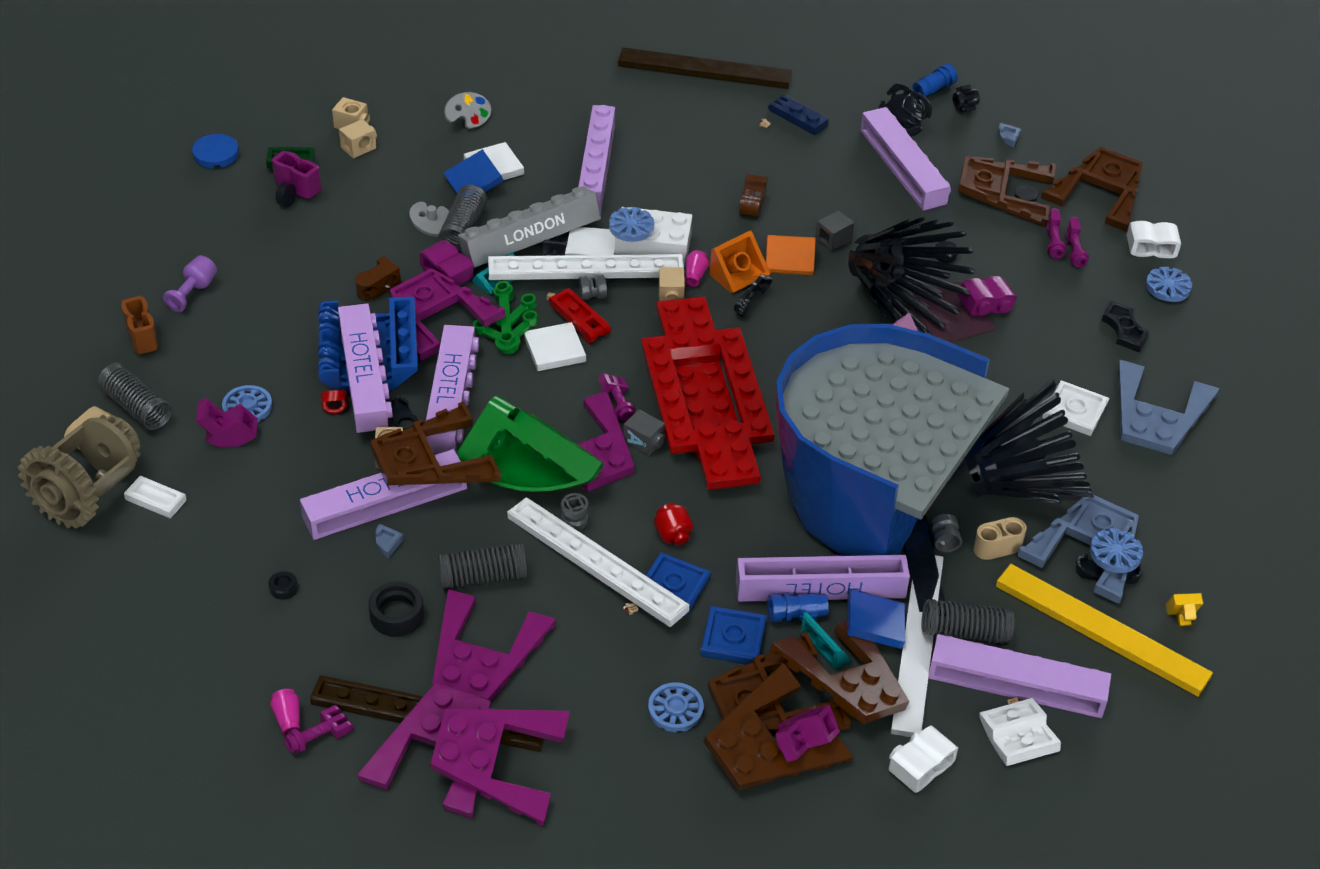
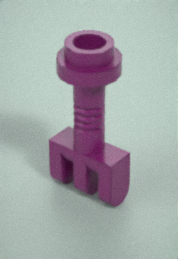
[1046,208,1066,259]
[1065,217,1089,268]
[598,373,636,422]
[284,705,354,753]

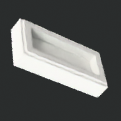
[124,476,187,519]

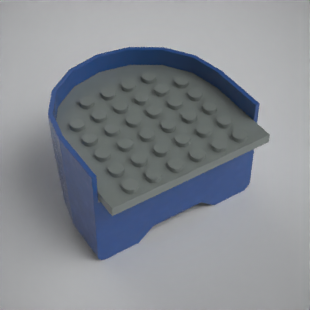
[776,324,1009,556]

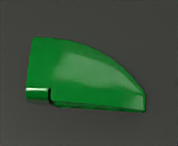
[457,396,605,493]

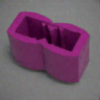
[272,151,321,199]
[420,240,474,286]
[957,276,1017,316]

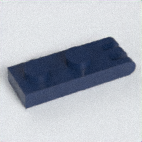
[768,95,829,135]

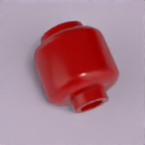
[654,503,694,545]

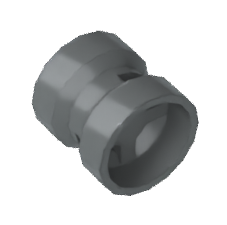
[579,274,607,301]
[561,493,589,531]
[931,514,962,552]

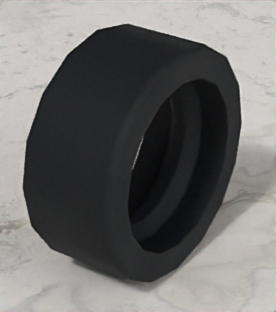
[369,581,424,637]

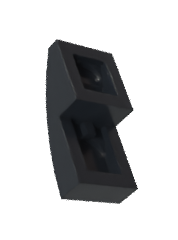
[541,235,569,256]

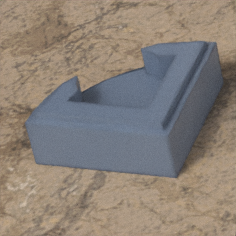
[998,123,1022,148]
[376,524,404,558]

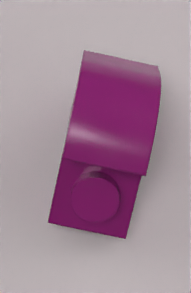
[196,398,258,447]
[775,704,840,762]

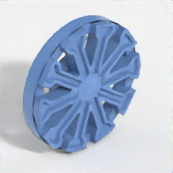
[609,207,654,242]
[1146,267,1192,302]
[222,385,272,423]
[1090,528,1143,573]
[648,682,704,733]

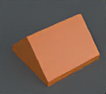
[710,230,770,293]
[765,235,816,275]

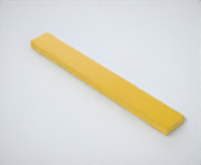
[996,564,1213,697]

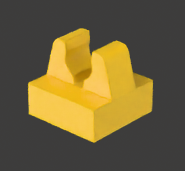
[1166,593,1203,626]

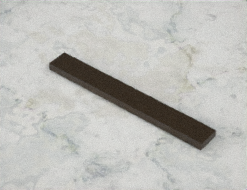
[618,47,792,89]
[310,675,545,752]

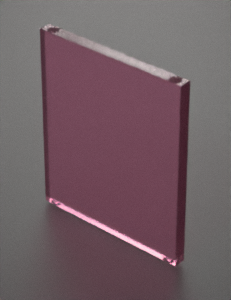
[908,281,996,343]

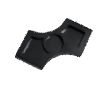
[1101,301,1149,352]

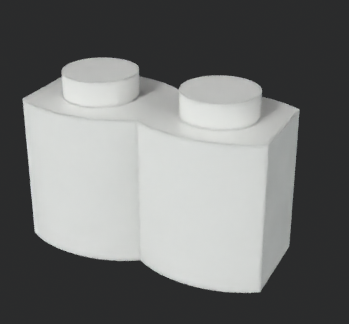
[1127,221,1181,258]
[888,725,959,793]

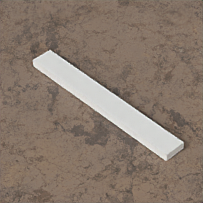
[488,254,684,280]
[507,497,689,627]
[891,555,944,737]

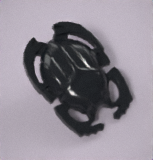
[878,83,932,137]

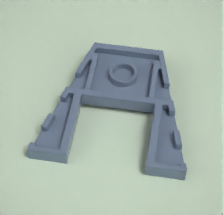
[1118,360,1220,455]
[1017,495,1139,604]

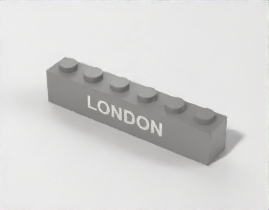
[458,186,601,268]

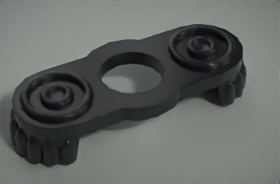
[734,274,773,317]
[388,396,418,430]
[1076,554,1144,584]

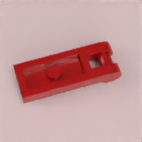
[549,288,611,344]

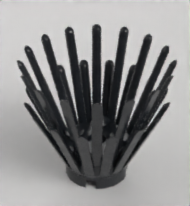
[848,217,975,334]
[965,379,1094,504]

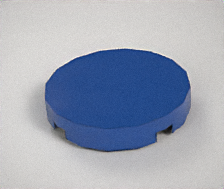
[192,134,239,168]

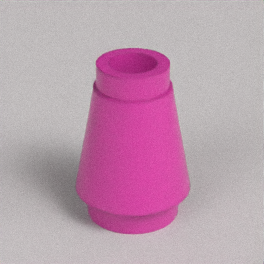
[685,250,709,287]
[270,689,300,736]

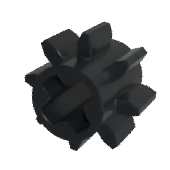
[952,84,980,113]

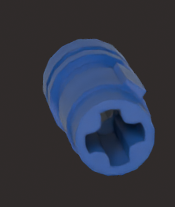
[912,63,958,97]
[767,593,829,622]

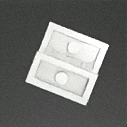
[979,698,1061,766]

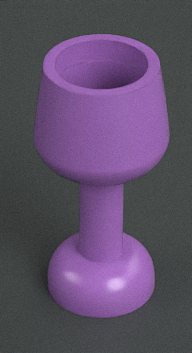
[163,255,217,312]

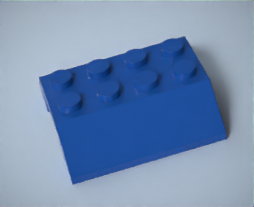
[318,297,418,393]

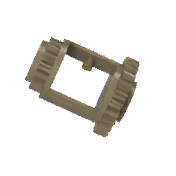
[18,415,141,529]

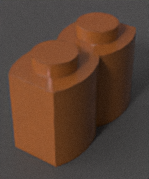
[121,296,158,355]

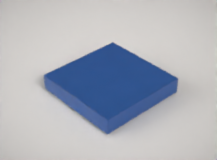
[443,149,504,204]
[646,552,711,617]
[847,589,905,649]
[700,606,767,664]

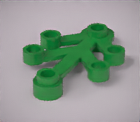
[473,281,539,354]

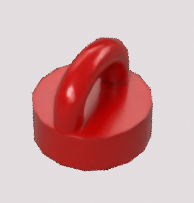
[321,390,347,415]

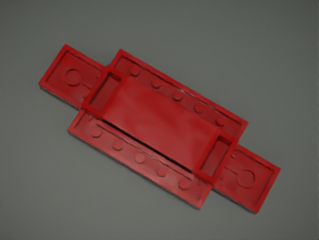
[641,297,775,490]

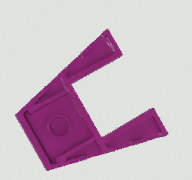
[390,268,506,361]
[578,391,634,492]
[432,589,556,702]
[358,683,491,819]
[430,708,570,826]

